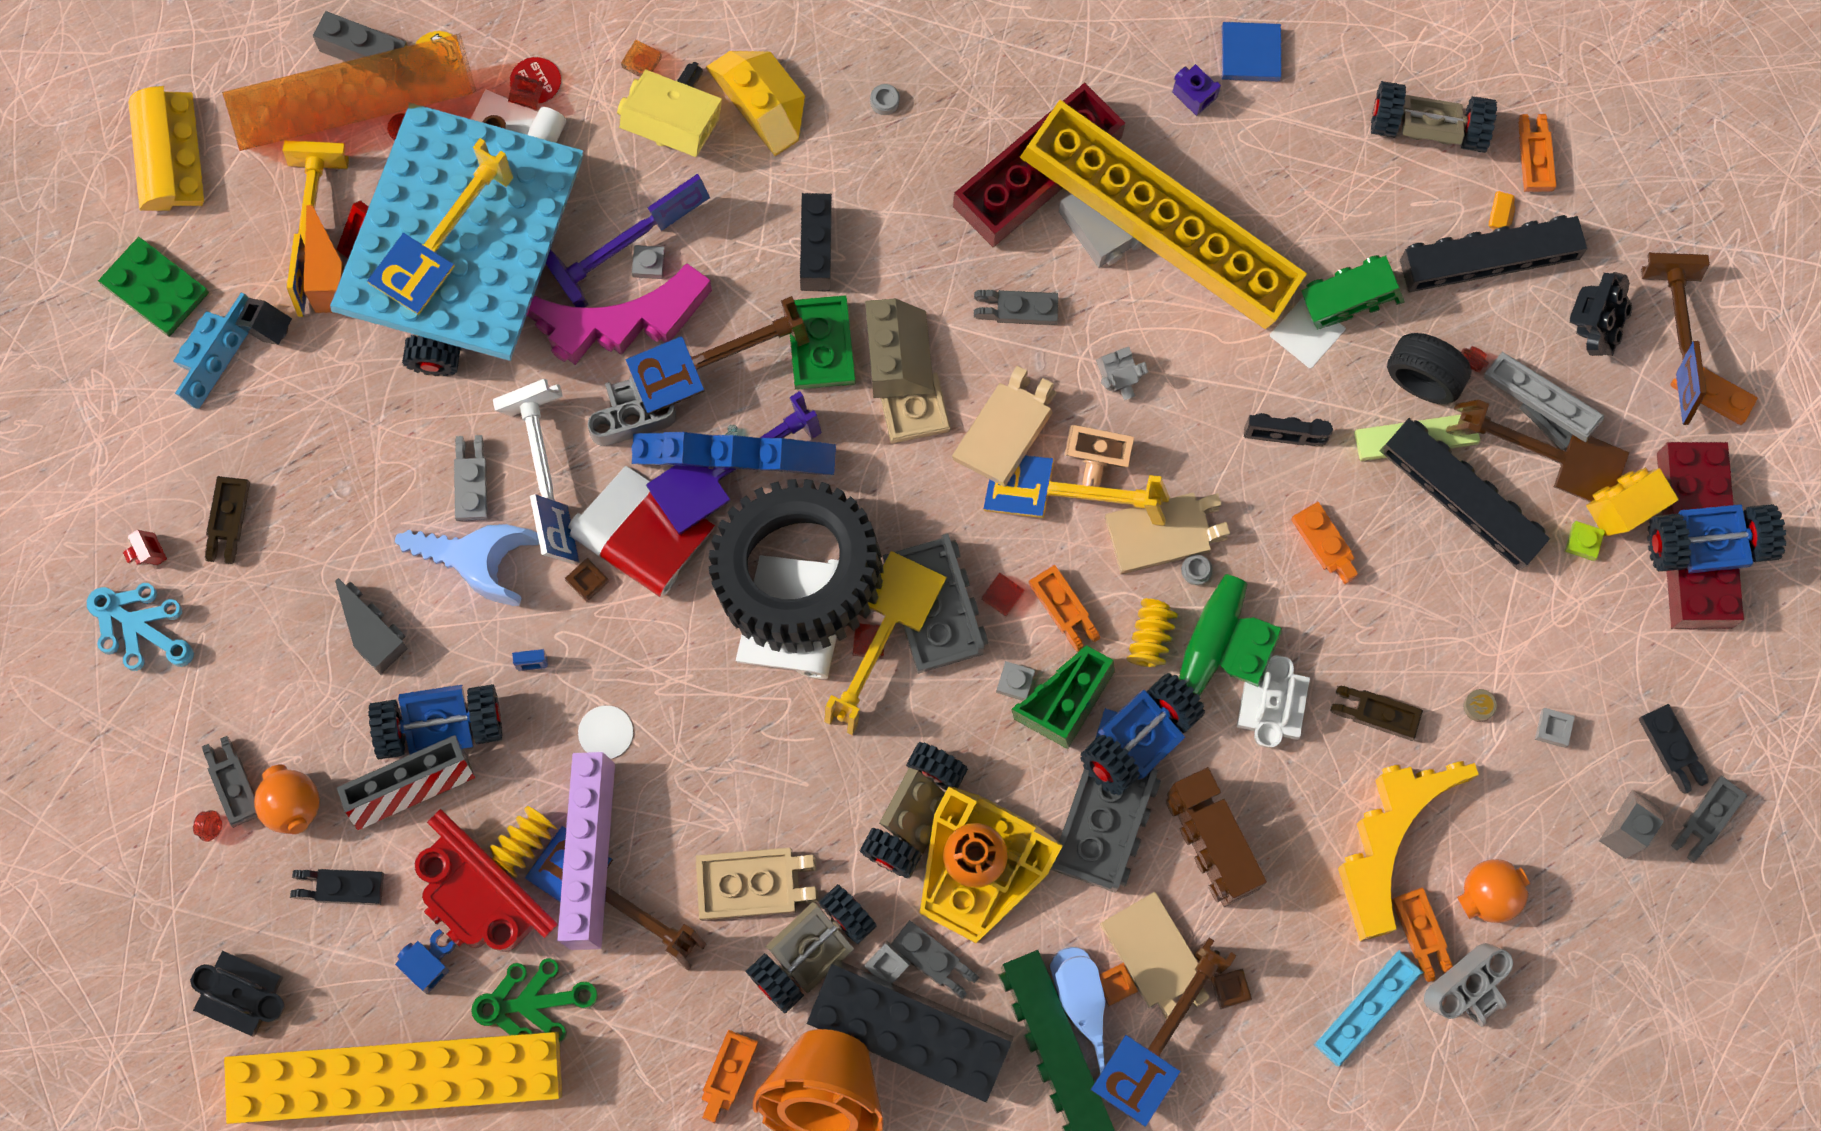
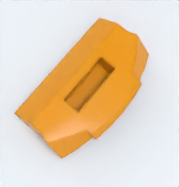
[1488,191,1515,230]

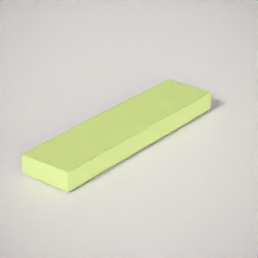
[1354,415,1480,461]

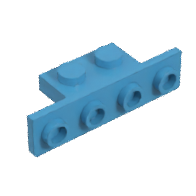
[173,293,249,409]

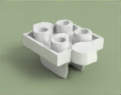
[1237,655,1310,748]

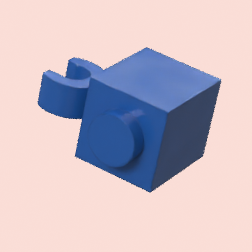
[395,929,456,994]

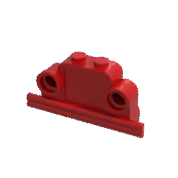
[415,809,559,952]

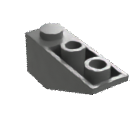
[335,578,408,675]

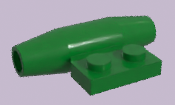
[1179,574,1282,696]

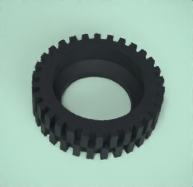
[709,479,884,653]

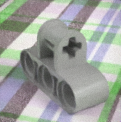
[588,375,676,446]
[1424,943,1513,1027]

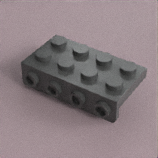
[882,533,988,674]
[1050,769,1161,893]

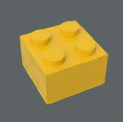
[1586,467,1678,536]

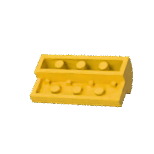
[128,86,204,211]

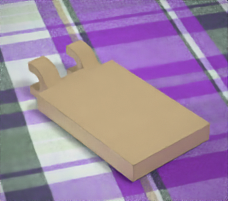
[952,366,1056,487]
[1105,492,1230,574]
[696,848,818,921]
[1100,892,1210,1019]

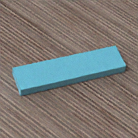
[1314,950,1423,1067]

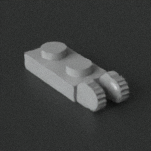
[454,435,488,521]

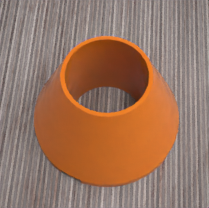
[753,1029,884,1131]

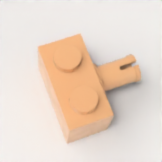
[1064,425,1134,487]

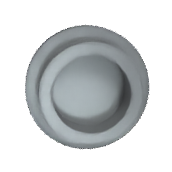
[1181,555,1212,585]

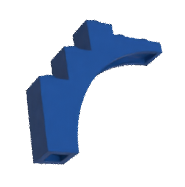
[632,432,836,475]

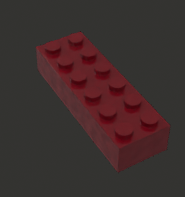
[953,82,1125,248]
[1657,442,1744,629]

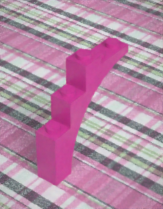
[526,263,712,365]

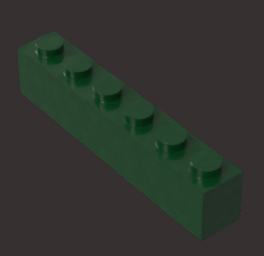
[998,950,1115,1131]

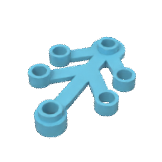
[86,583,194,671]

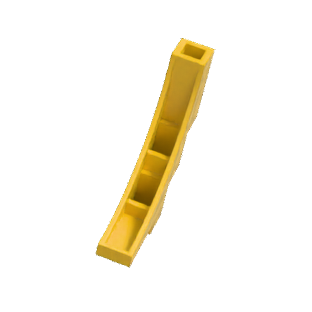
[1338,761,1479,941]

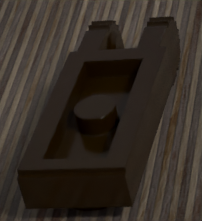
[205,476,250,564]
[1330,685,1423,741]

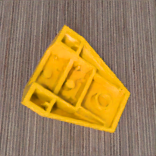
[920,786,1063,943]

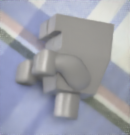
[1096,346,1149,400]

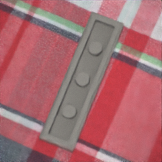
[1484,352,1604,442]

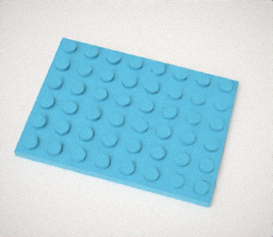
[330,103,583,361]

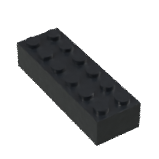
[806,959,1014,1103]

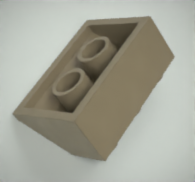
[865,298,934,398]

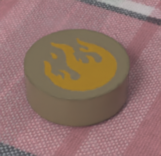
[1463,689,1497,722]

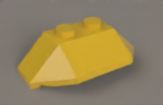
[706,51,805,156]

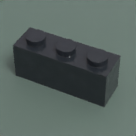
[800,193,832,291]

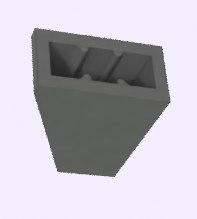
[1599,790,1664,859]

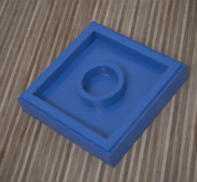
[1221,22,1281,82]

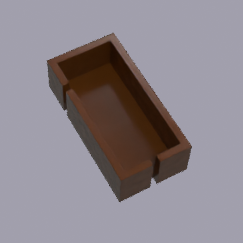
[1166,767,1267,907]

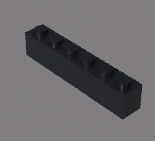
[1400,215,1588,293]
[1380,418,1551,571]

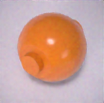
[254,764,320,834]
[943,823,1008,888]
[1457,859,1530,923]

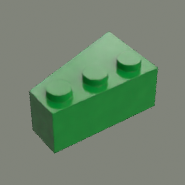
[1301,255,1405,330]
[1011,645,1115,749]

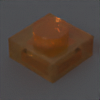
[621,40,662,77]

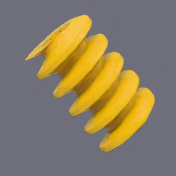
[1126,598,1178,667]
[489,806,558,879]

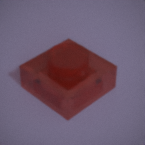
[508,74,545,110]
[981,573,1025,617]
[852,623,885,659]

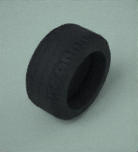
[1387,333,1472,404]

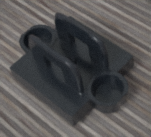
[1569,272,1632,356]
[190,950,285,1037]

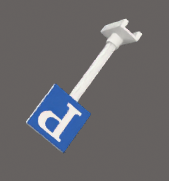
[493,379,580,565]

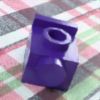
[1172,64,1221,116]

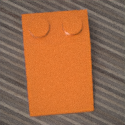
[304,205,345,313]

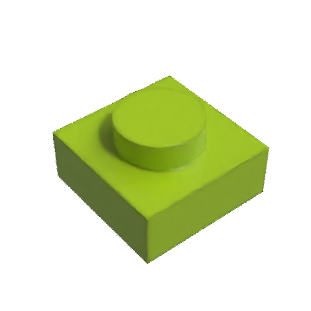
[1564,521,1605,561]

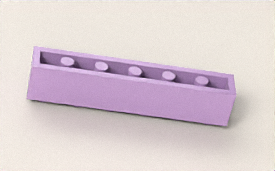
[557,752,615,950]

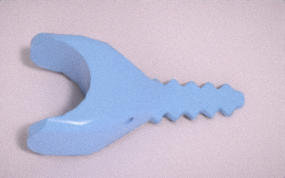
[395,524,540,606]
[1050,947,1106,1074]

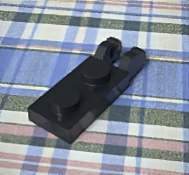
[1244,413,1333,446]
[1639,704,1709,794]
[290,869,384,905]

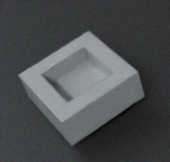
[632,245,665,279]
[996,661,1035,701]
[1535,708,1575,748]
[864,941,910,983]

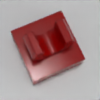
[123,530,167,565]

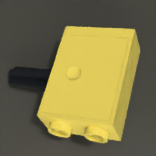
[617,62,722,157]

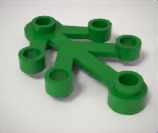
[471,958,598,1042]

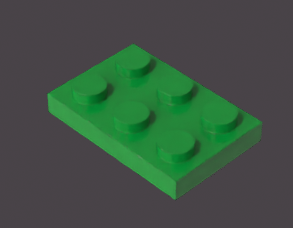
[98,236,209,337]
[790,295,855,390]

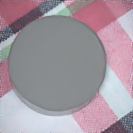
[870,84,900,115]

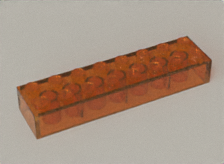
[222,33,477,151]

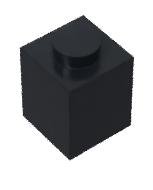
[235,298,292,345]

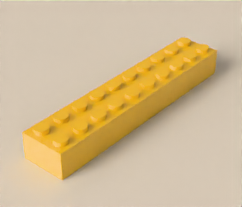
[1020,100,1307,329]
[224,1032,562,1124]

